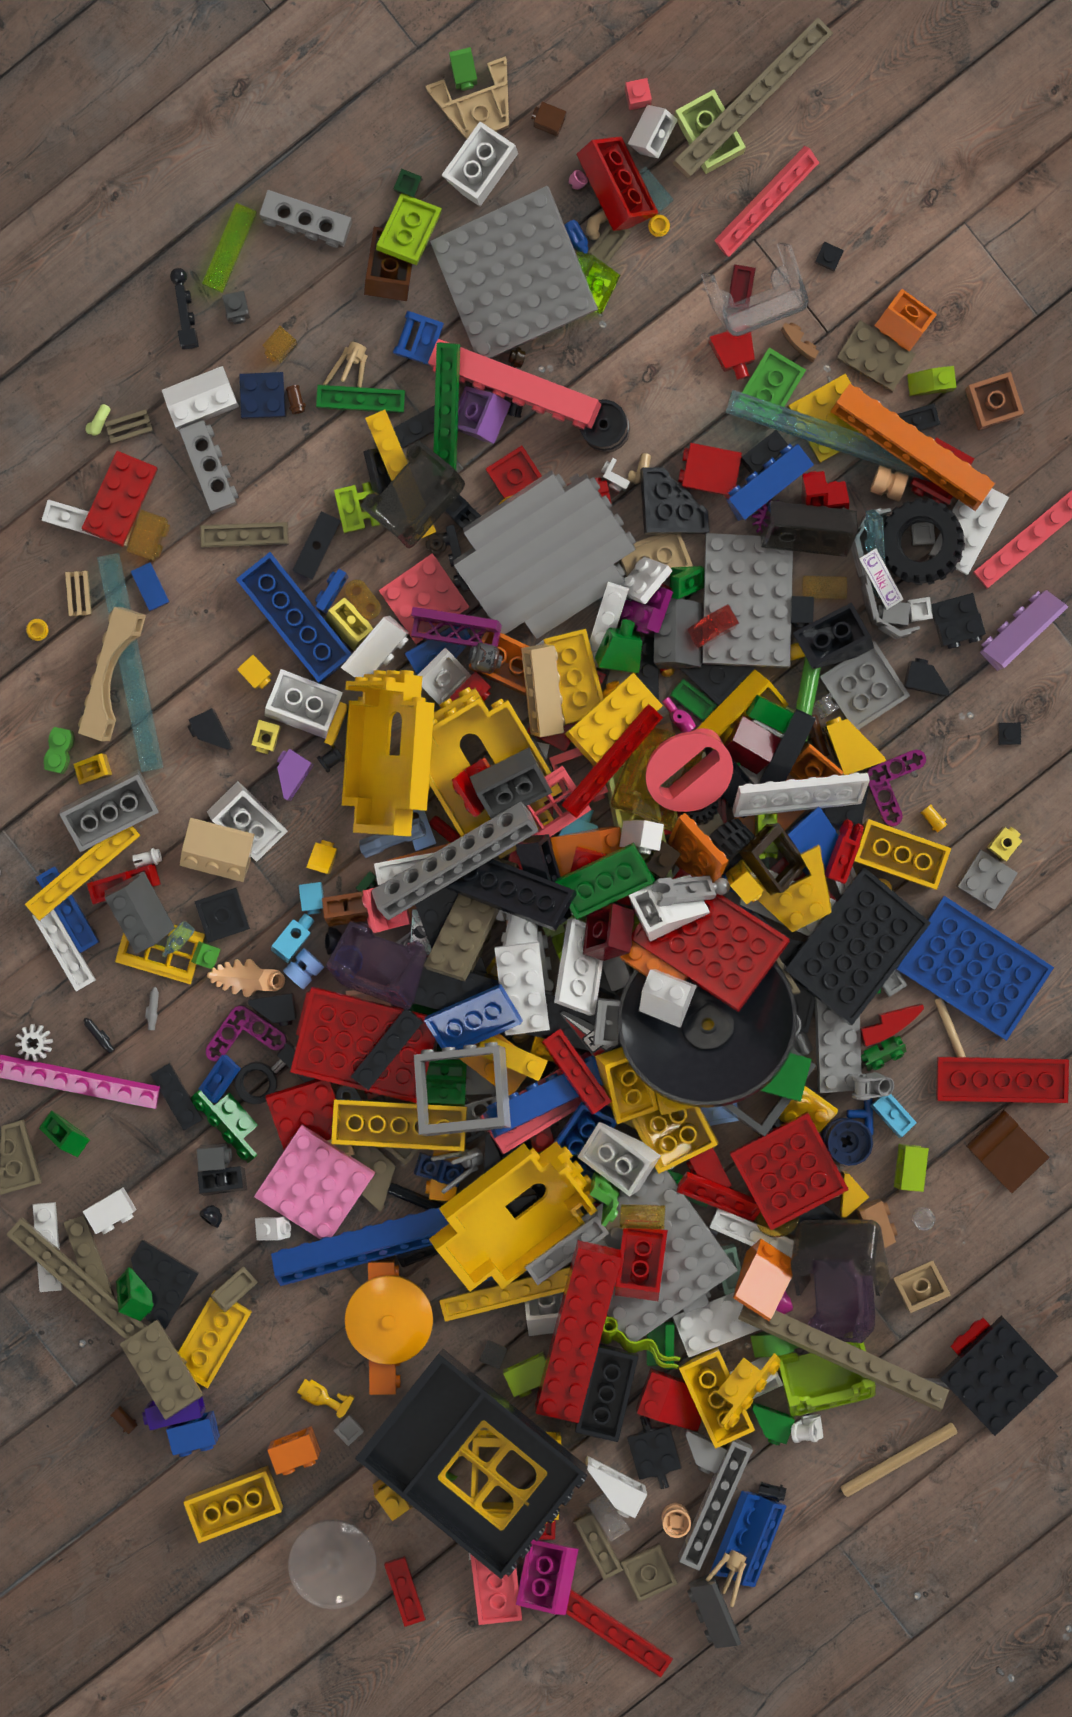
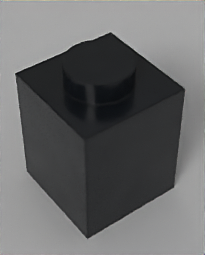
[791,596,814,629]

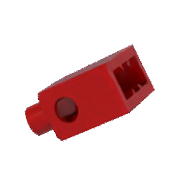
[708,324,755,380]

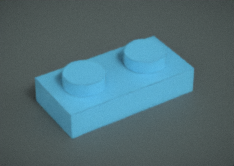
[870,1094,917,1138]

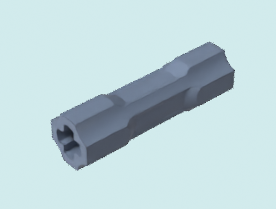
[359,818,426,858]

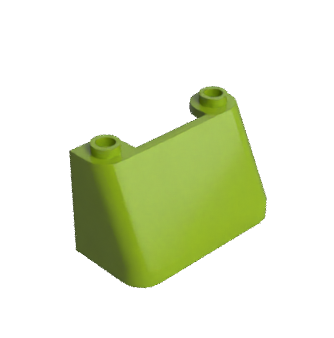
[778,1335,876,1416]

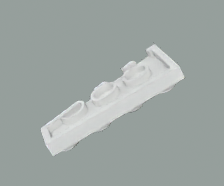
[501,913,538,946]

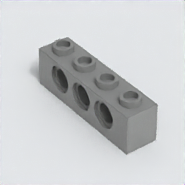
[259,190,352,248]
[179,420,239,514]

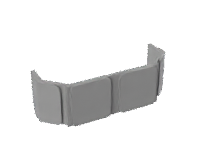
[850,508,920,639]

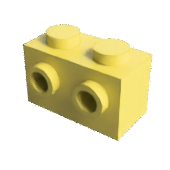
[325,597,373,651]

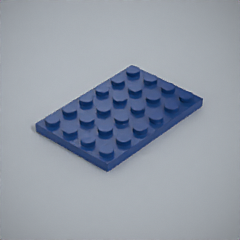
[896,896,1054,1041]

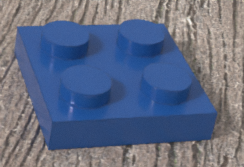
[315,569,349,614]

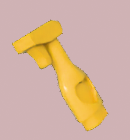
[297,1379,355,1418]

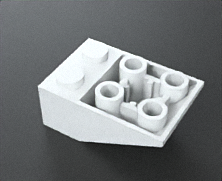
[629,875,710,941]

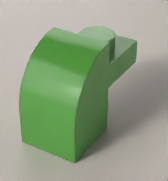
[750,1331,799,1357]

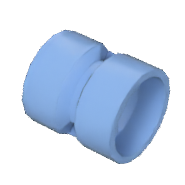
[283,948,324,989]

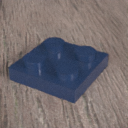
[239,372,286,419]

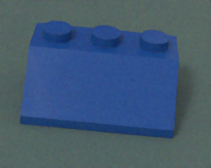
[554,1102,617,1173]

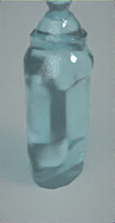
[162,920,195,957]

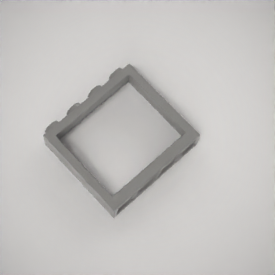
[414,1042,511,1136]

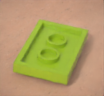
[376,193,442,265]

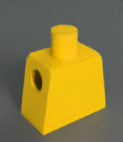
[373,1480,413,1521]

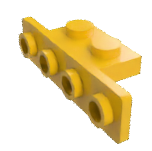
[717,1353,781,1430]

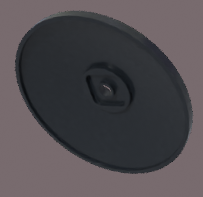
[618,963,797,1108]

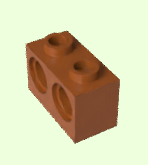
[322,892,369,927]

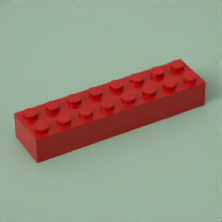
[535,1240,622,1423]

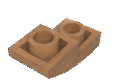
[781,322,819,362]

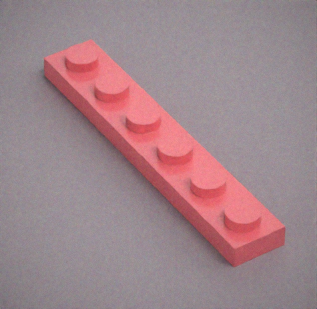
[714,146,819,257]
[973,490,1072,589]

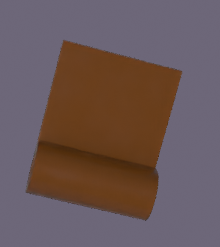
[966,1110,1050,1194]

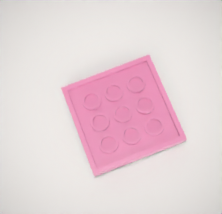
[254,1125,375,1239]

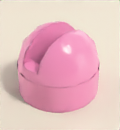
[568,170,588,190]

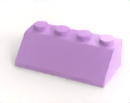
[980,590,1068,671]

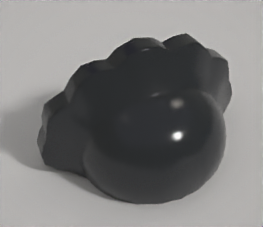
[325,927,343,955]
[199,1205,222,1228]

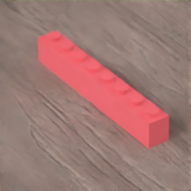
[428,339,601,430]

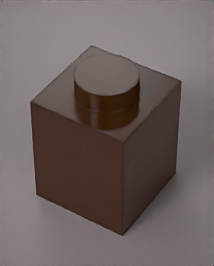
[531,102,566,137]

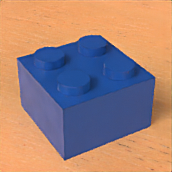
[166,1411,220,1457]

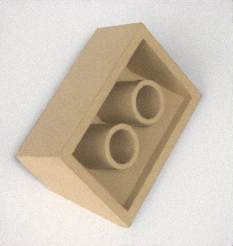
[180,818,255,882]

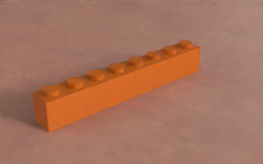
[831,384,995,511]

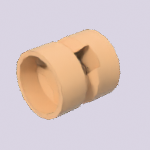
[870,465,909,502]
[661,1503,691,1538]

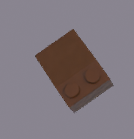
[364,226,413,301]

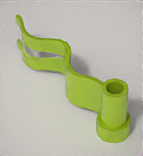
[601,1317,680,1369]

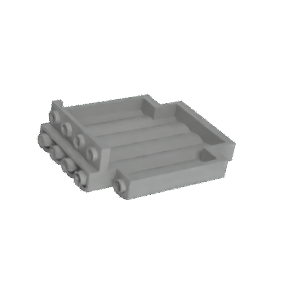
[453,470,636,639]

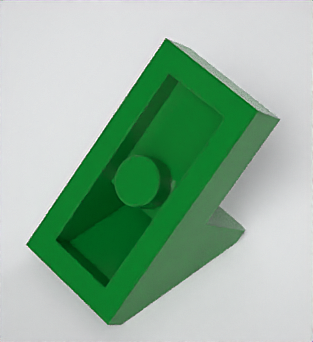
[670,566,704,599]

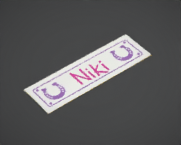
[860,548,903,610]

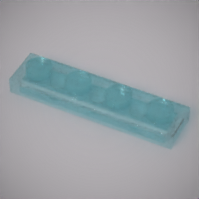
[864,509,885,599]

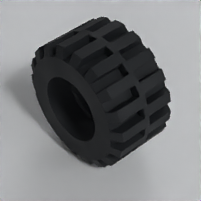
[709,819,755,876]

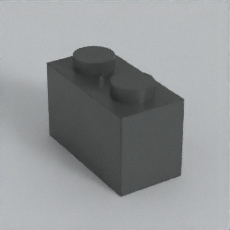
[197,1143,232,1171]

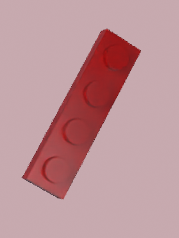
[541,1029,612,1115]
[677,1172,761,1222]

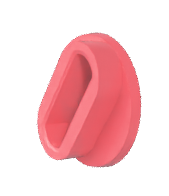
[646,728,733,812]

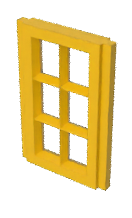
[115,924,206,984]

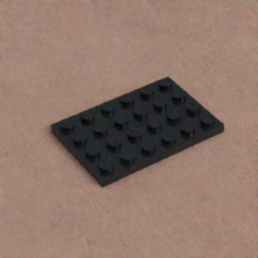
[784,867,931,1025]

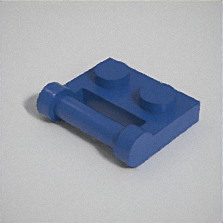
[392,311,444,366]

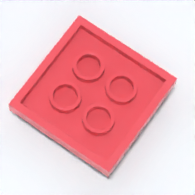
[379,553,470,645]

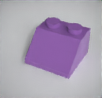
[458,386,511,444]
[277,749,314,801]

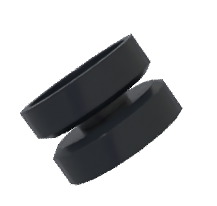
[580,399,630,453]

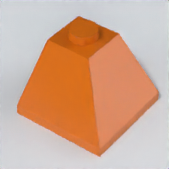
[790,743,844,780]

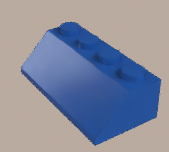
[726,444,814,521]

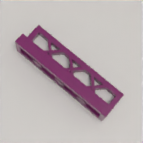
[411,607,502,647]

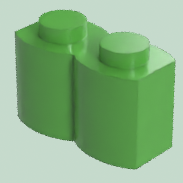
[44,727,75,774]

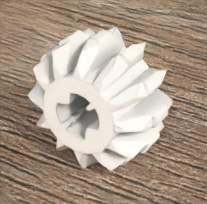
[15,1024,53,1062]

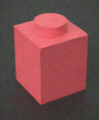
[625,78,652,111]

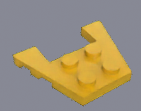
[755,844,832,932]

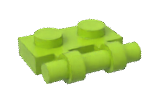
[334,482,381,533]

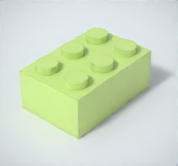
[674,90,746,174]

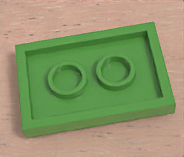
[735,348,806,427]

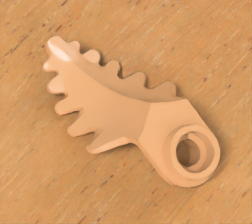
[207,959,285,997]

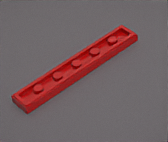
[561,704,663,818]
[566,1589,673,1678]

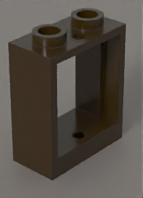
[739,823,806,893]

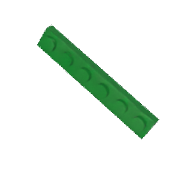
[433,342,460,477]

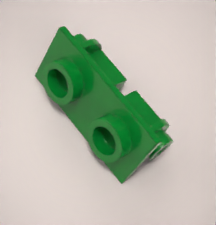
[861,1036,907,1071]

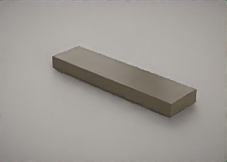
[200,522,289,548]

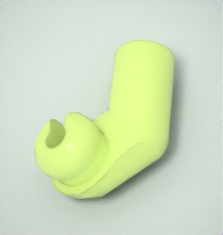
[86,404,111,436]

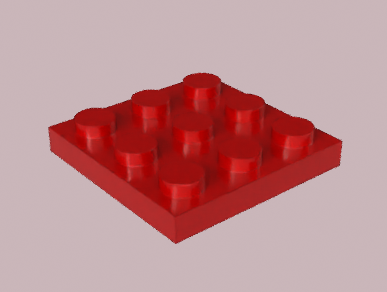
[265,1079,336,1150]

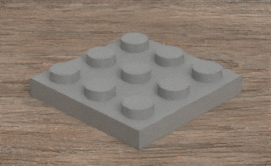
[819,641,910,730]

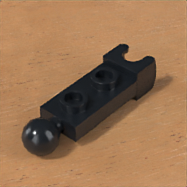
[170,268,199,350]

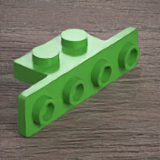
[590,1171,620,1227]

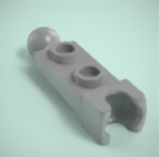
[652,876,730,906]

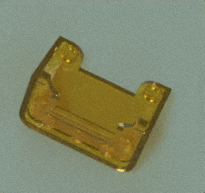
[611,728,704,831]

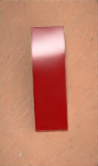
[87,864,161,904]
[860,1004,924,1046]

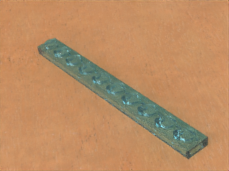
[725,390,932,483]
[97,553,164,772]

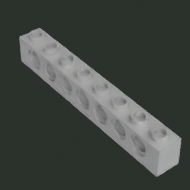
[371,801,538,920]

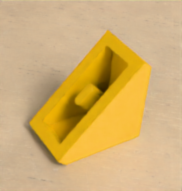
[73,753,112,785]
[839,1171,869,1218]

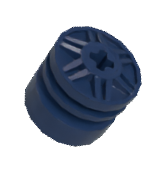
[821,1118,873,1166]

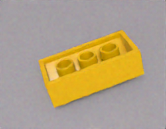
[697,669,789,751]
[679,1347,755,1449]

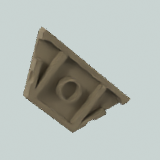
[351,1145,396,1212]

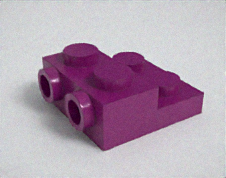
[619,587,673,635]

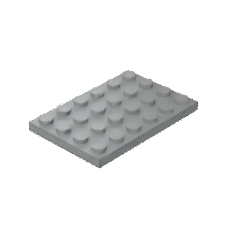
[702,533,793,668]

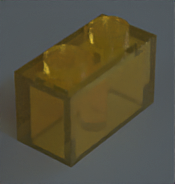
[127,510,170,562]

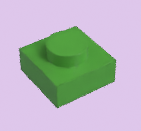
[191,941,221,969]

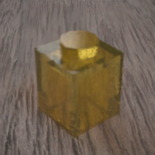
[262,326,298,363]

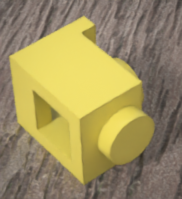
[252,720,281,754]
[986,827,1022,861]

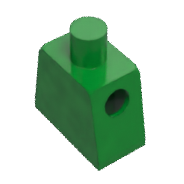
[595,619,642,673]

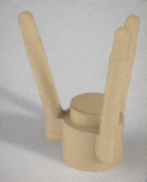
[323,342,368,387]
[706,1549,747,1607]

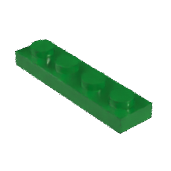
[316,385,405,413]

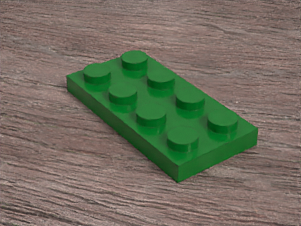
[555,842,655,920]

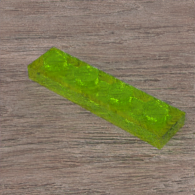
[202,203,257,293]

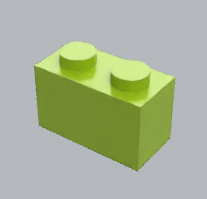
[503,1352,547,1398]

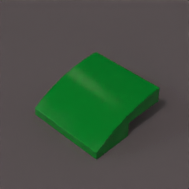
[426,1059,467,1107]

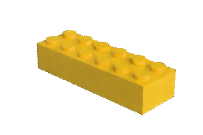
[331,1099,468,1151]

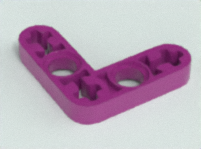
[866,749,926,826]
[206,1005,287,1061]

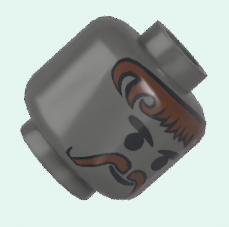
[468,642,503,674]

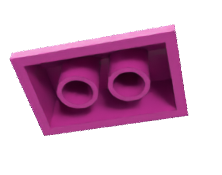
[516,1539,579,1615]

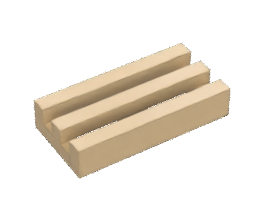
[65,571,92,617]

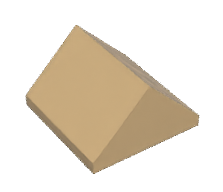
[893,1261,951,1313]

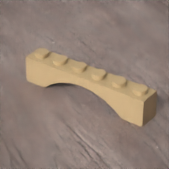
[78,607,146,741]

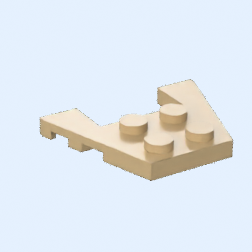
[426,56,509,140]

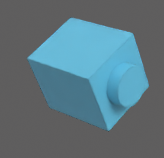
[299,882,324,915]

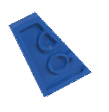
[405,626,471,675]

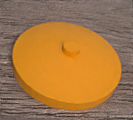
[345,1275,433,1364]

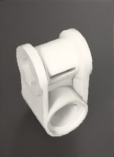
[791,1414,824,1443]

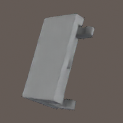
[593,998,620,1046]

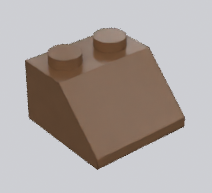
[856,1198,898,1253]

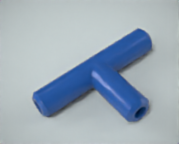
[847,1098,874,1135]

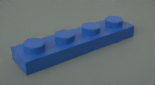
[36,866,100,953]

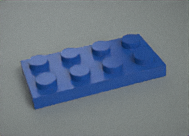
[424,984,523,1050]

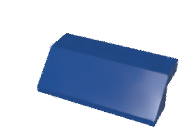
[710,1491,786,1587]

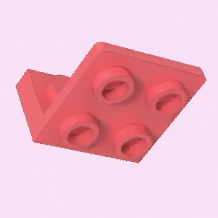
[362,887,412,933]

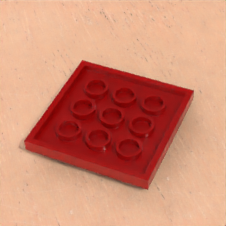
[729,1112,849,1230]

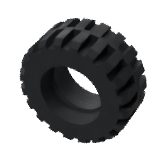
[879,498,965,585]

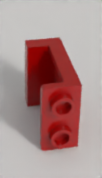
[908,437,975,506]
[678,443,742,498]

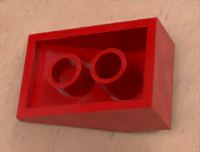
[615,1224,668,1301]
[636,1368,702,1431]

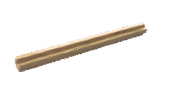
[841,1423,958,1497]

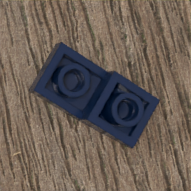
[414,1152,465,1187]

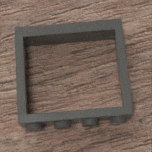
[721,1048,816,1137]

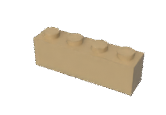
[521,644,565,737]

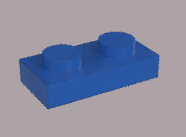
[199,1055,241,1103]

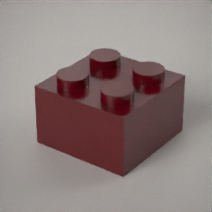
[583,904,634,961]

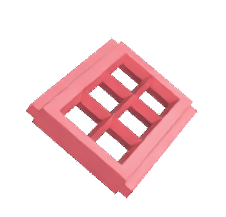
[526,765,591,837]

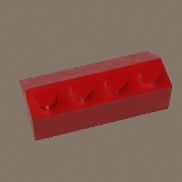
[576,136,659,231]

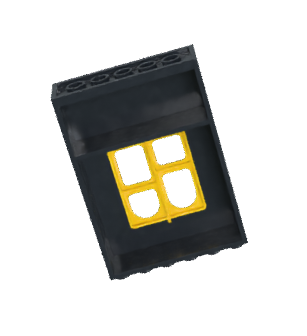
[355,1349,588,1579]

